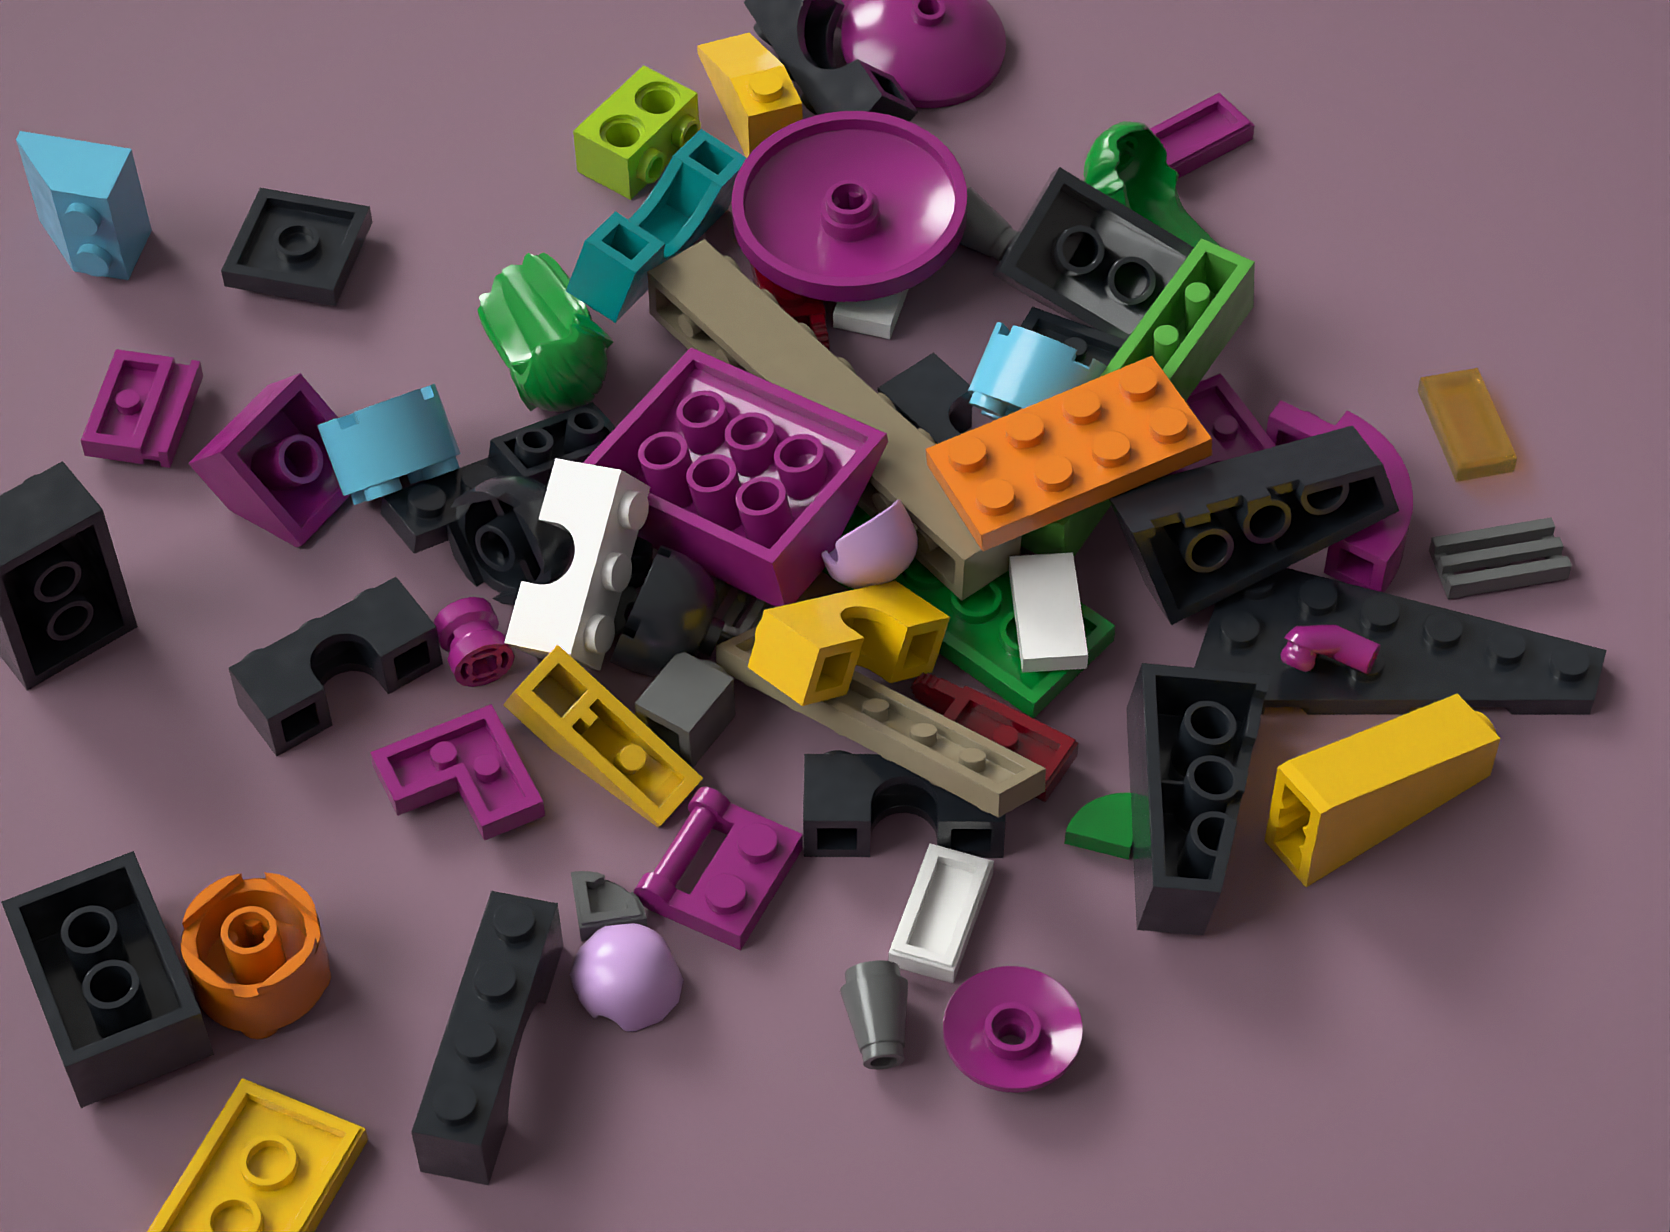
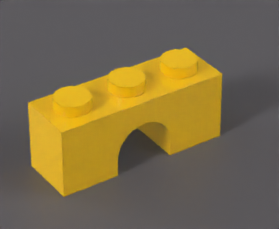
[747,580,950,706]

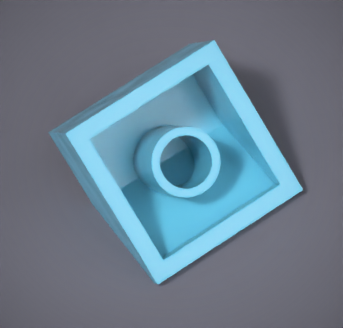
[16,131,152,280]

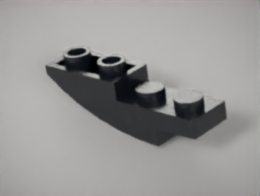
[381,402,616,554]

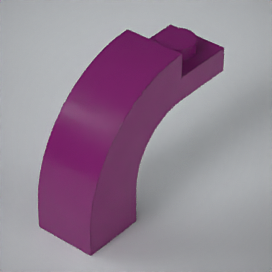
[1266,400,1413,593]

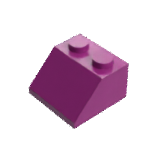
[188,373,350,547]

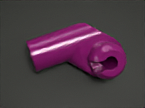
[1280,624,1381,674]

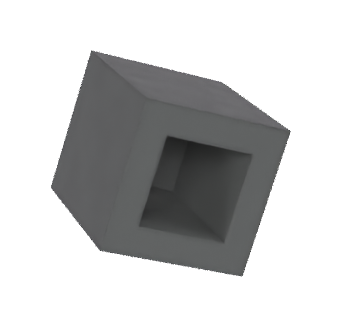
[635,652,736,768]

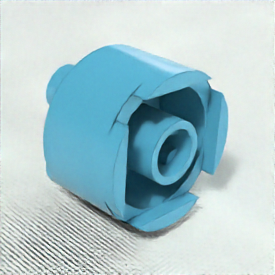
[968,322,1107,420]
[317,384,461,505]

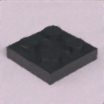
[221,188,373,306]

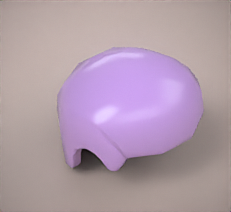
[822,499,918,589]
[570,923,683,1032]

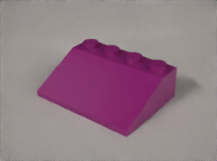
[583,347,889,607]

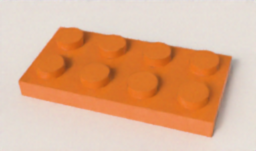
[925,356,1212,552]

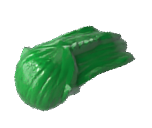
[1083,121,1221,248]
[477,252,614,413]

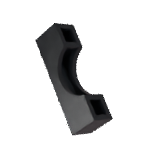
[744,0,918,122]
[411,891,564,1186]

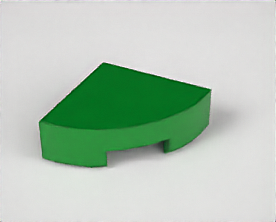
[1064,793,1133,860]

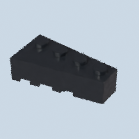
[1109,425,1399,625]
[1126,663,1271,935]

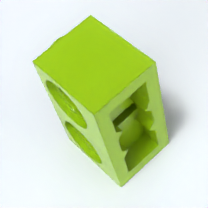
[573,65,701,200]

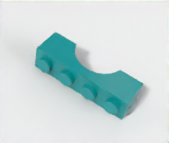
[566,129,746,323]

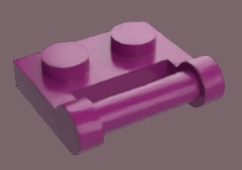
[633,787,803,950]

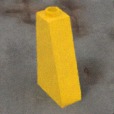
[1264,693,1501,887]

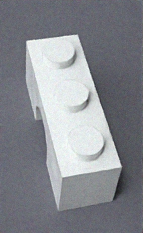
[504,458,650,671]

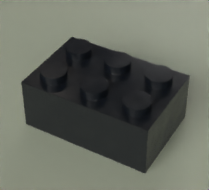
[0,461,138,691]
[1,851,214,1108]

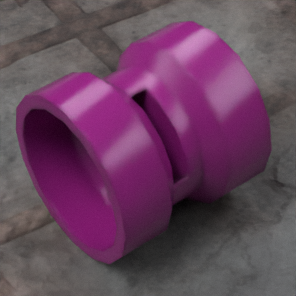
[433,597,515,687]

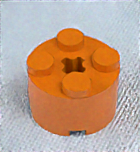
[180,872,331,1039]

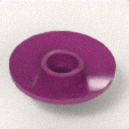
[943,966,1083,1093]

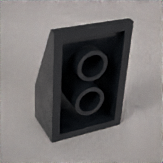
[992,167,1194,340]

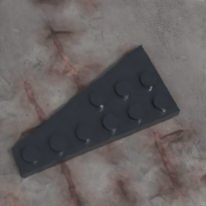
[1194,568,1607,715]

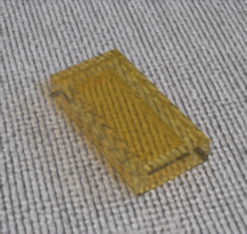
[1417,367,1517,482]

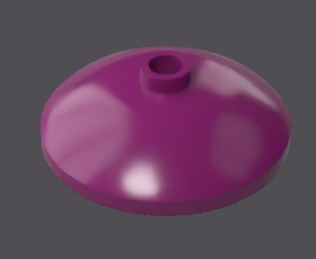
[840,0,1006,108]

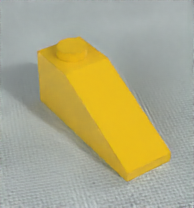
[697,32,803,158]
[503,644,703,828]

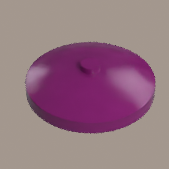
[731,111,967,302]

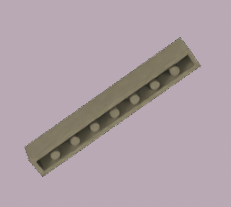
[647,239,1021,601]

